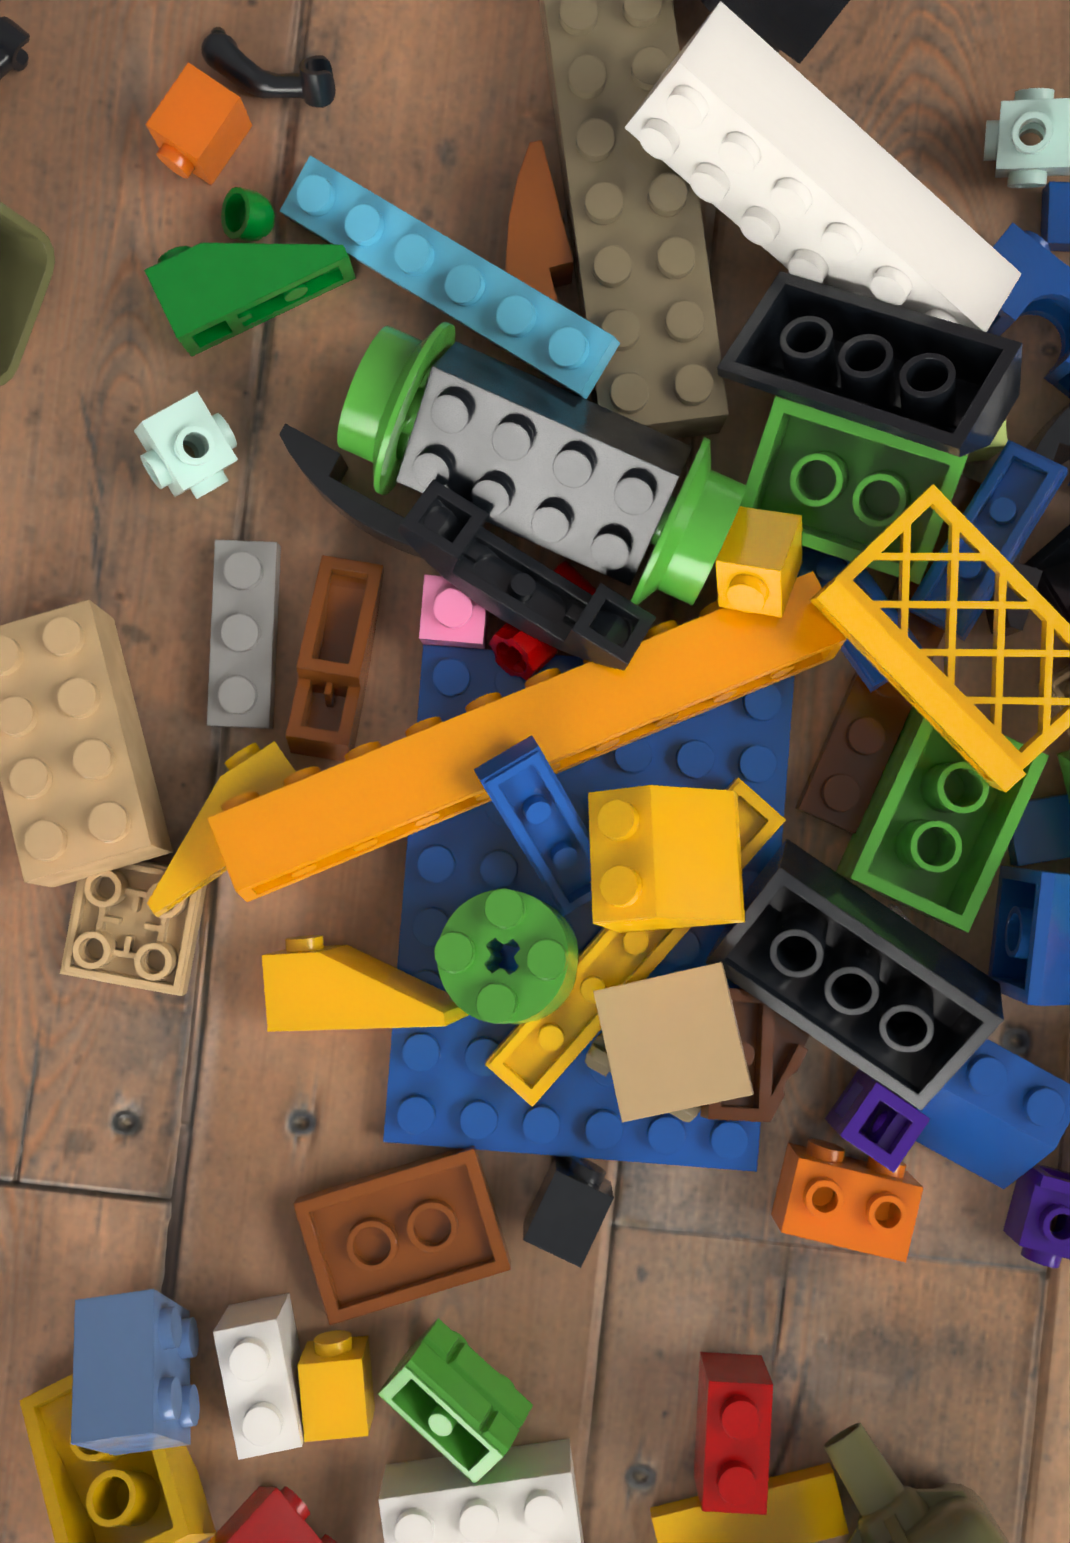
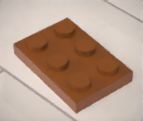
[293,1146,511,1325]

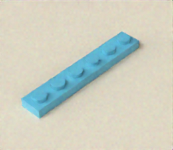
[280,155,620,399]

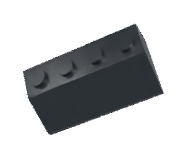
[717,271,1023,457]
[705,839,1004,1111]

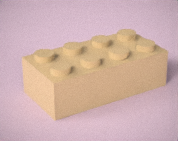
[0,600,173,888]

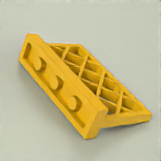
[810,484,1070,793]

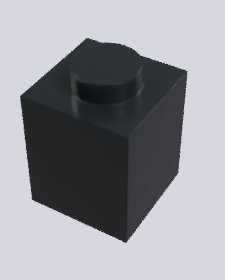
[523,1156,614,1268]

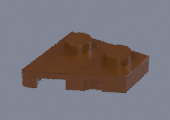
[700,988,810,1123]

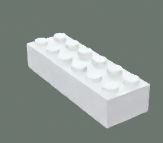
[625,1,1022,332]

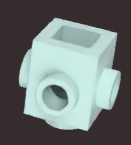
[983,88,1070,188]
[134,391,238,499]

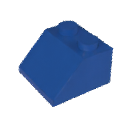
[988,865,1070,1006]
[912,1039,1070,1189]

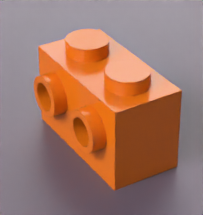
[771,1139,924,1263]

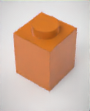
[145,62,252,186]

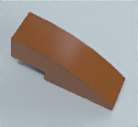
[506,140,573,360]
[285,555,384,762]

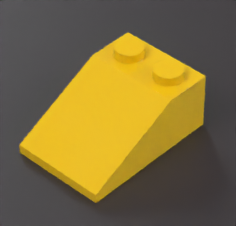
[19,1374,216,1543]

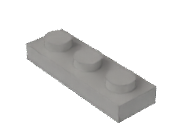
[207,540,281,729]

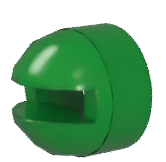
[221,187,275,242]

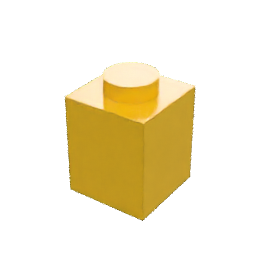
[715,506,802,617]
[297,1330,375,1442]

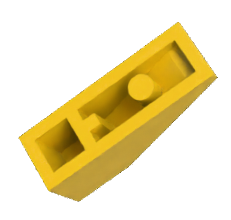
[147,741,296,917]
[262,935,469,1032]

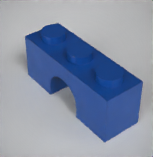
[987,223,1070,399]

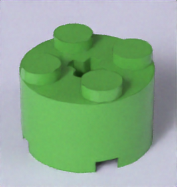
[434,888,578,1024]

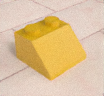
[588,785,745,933]

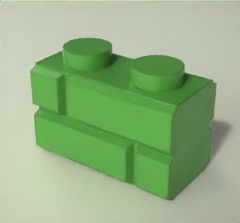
[378,1318,533,1483]

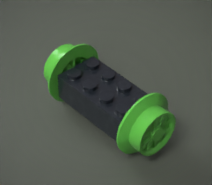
[337,322,747,605]

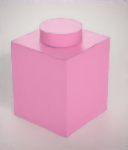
[419,575,489,649]

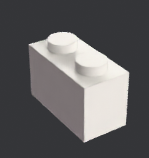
[213,1293,304,1460]

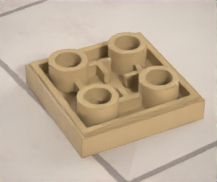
[60,861,207,996]
[593,962,754,1122]

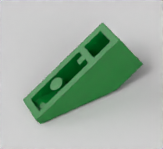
[144,243,356,357]

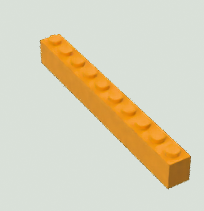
[207,571,847,902]

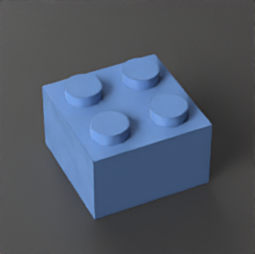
[71,1289,200,1456]

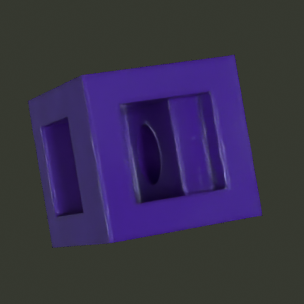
[825,1069,930,1173]
[1003,1163,1070,1268]

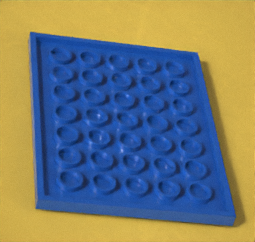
[383,644,795,1172]

